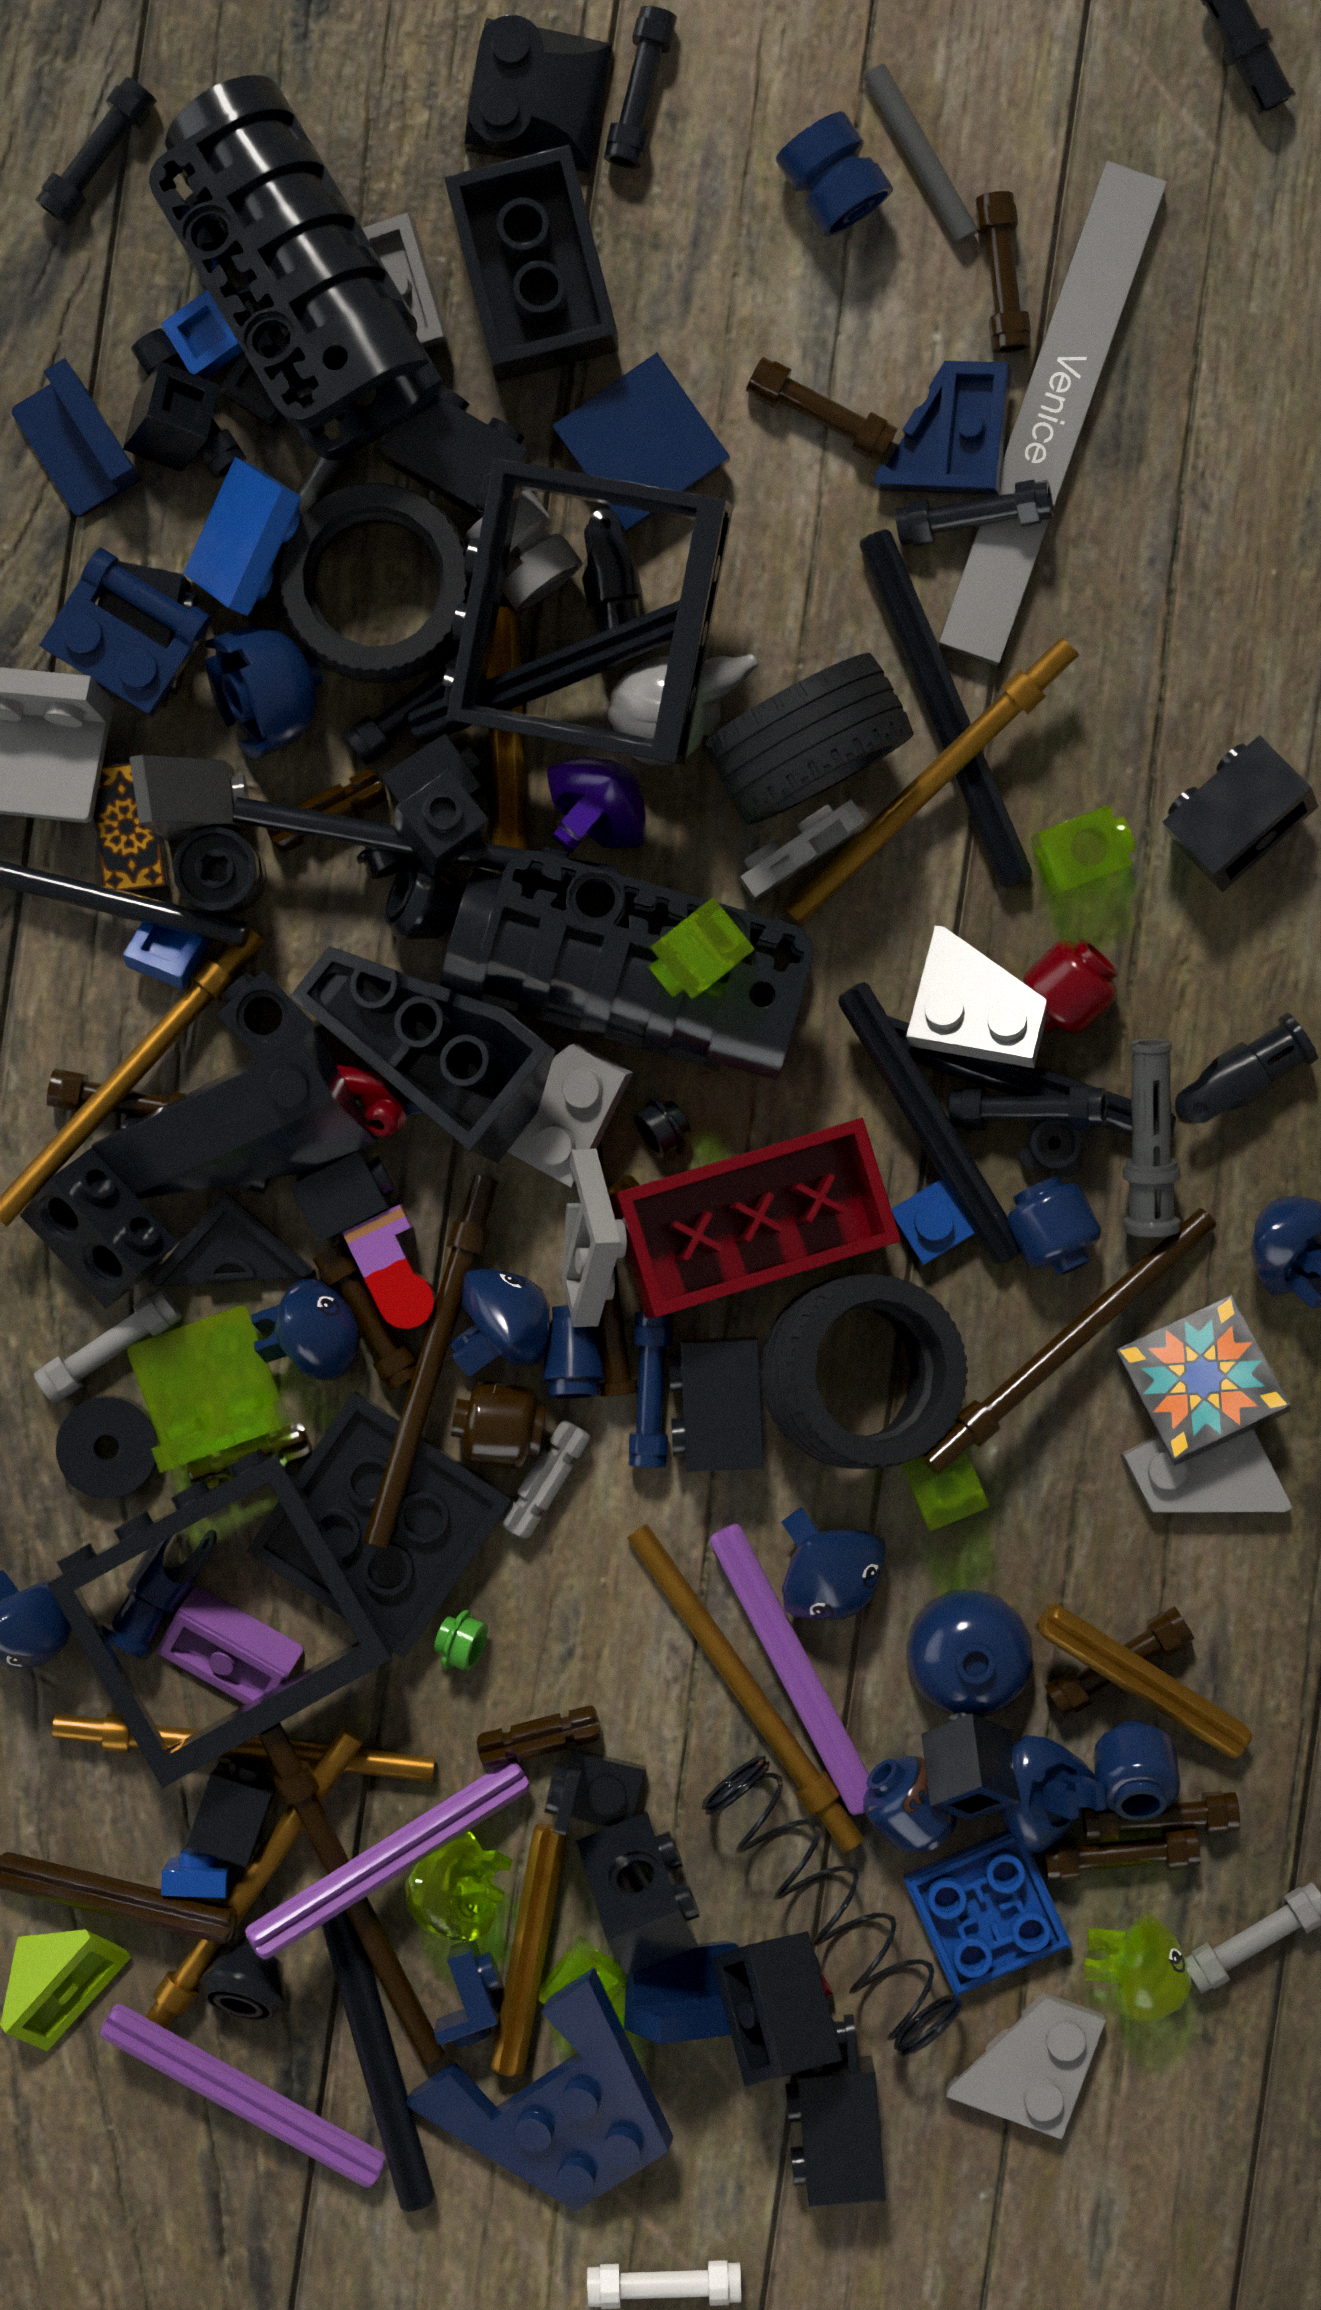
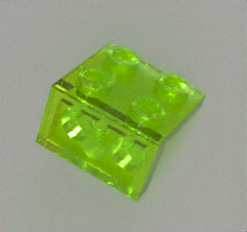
[127,1305,290,1473]

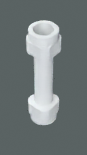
[587,2260,741,2309]

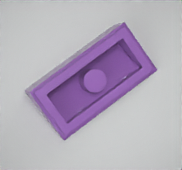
[156,1586,303,1704]

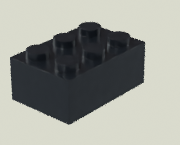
[444,145,619,382]

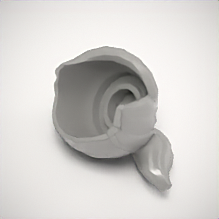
[607,654,758,766]

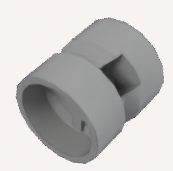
[464,490,583,612]

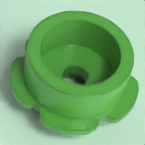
[434,1610,488,1672]

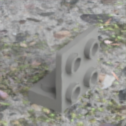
[0,667,114,823]

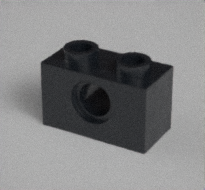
[576,1812,700,1976]

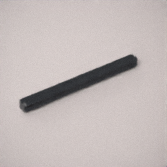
[859,529,1032,888]

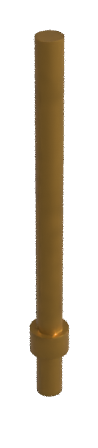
[784,637,1079,924]
[0,928,265,1227]
[627,1524,864,1853]
[52,1712,435,1783]
[145,1727,364,2029]

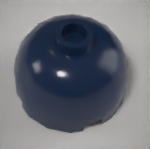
[205,625,322,759]
[906,1589,1034,1717]

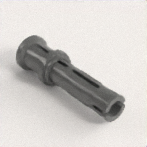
[1123,1038,1181,1237]

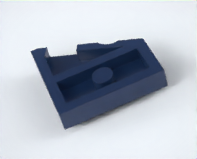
[874,361,1012,495]

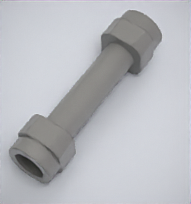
[34,1287,182,1405]
[1181,1882,1321,1994]

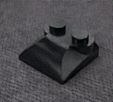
[464,15,612,173]

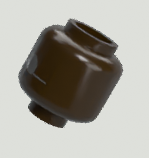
[451,1381,547,1469]

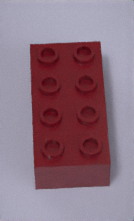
[609,1117,901,1319]

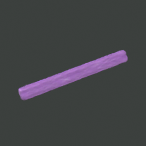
[710,1524,869,1816]
[245,1761,530,1960]
[100,2004,385,2187]

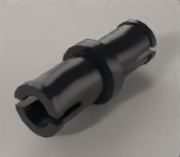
[1200,0,1296,115]

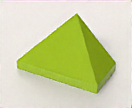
[0,1929,131,2052]

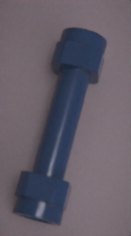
[628,1312,673,1468]

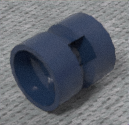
[776,111,893,237]

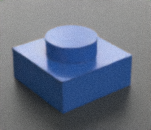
[161,289,243,379]
[123,922,212,990]
[891,1178,975,1265]
[161,1848,234,1898]

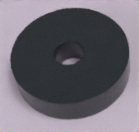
[56,1395,161,1499]

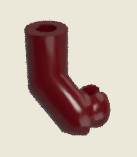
[336,1065,407,1137]

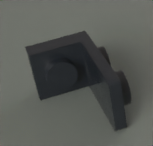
[544,1748,645,1836]

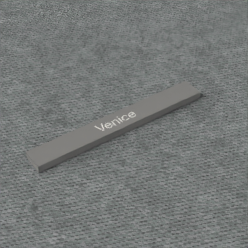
[938,161,1167,666]

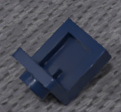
[433,1937,503,2047]

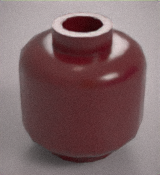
[1023,939,1119,1034]

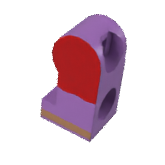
[342,1203,436,1329]

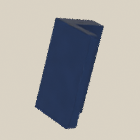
[11,358,142,517]
[624,1940,739,2044]

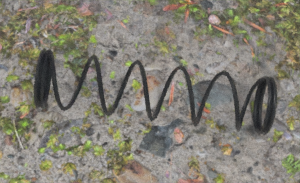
[701,1756,962,2056]

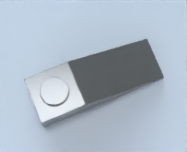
[130,755,250,841]

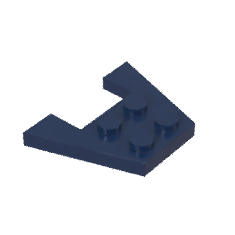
[406,1967,674,2212]

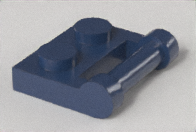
[39,547,212,718]

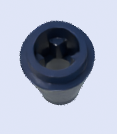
[542,1305,605,1399]

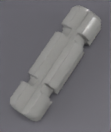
[501,1420,590,1539]

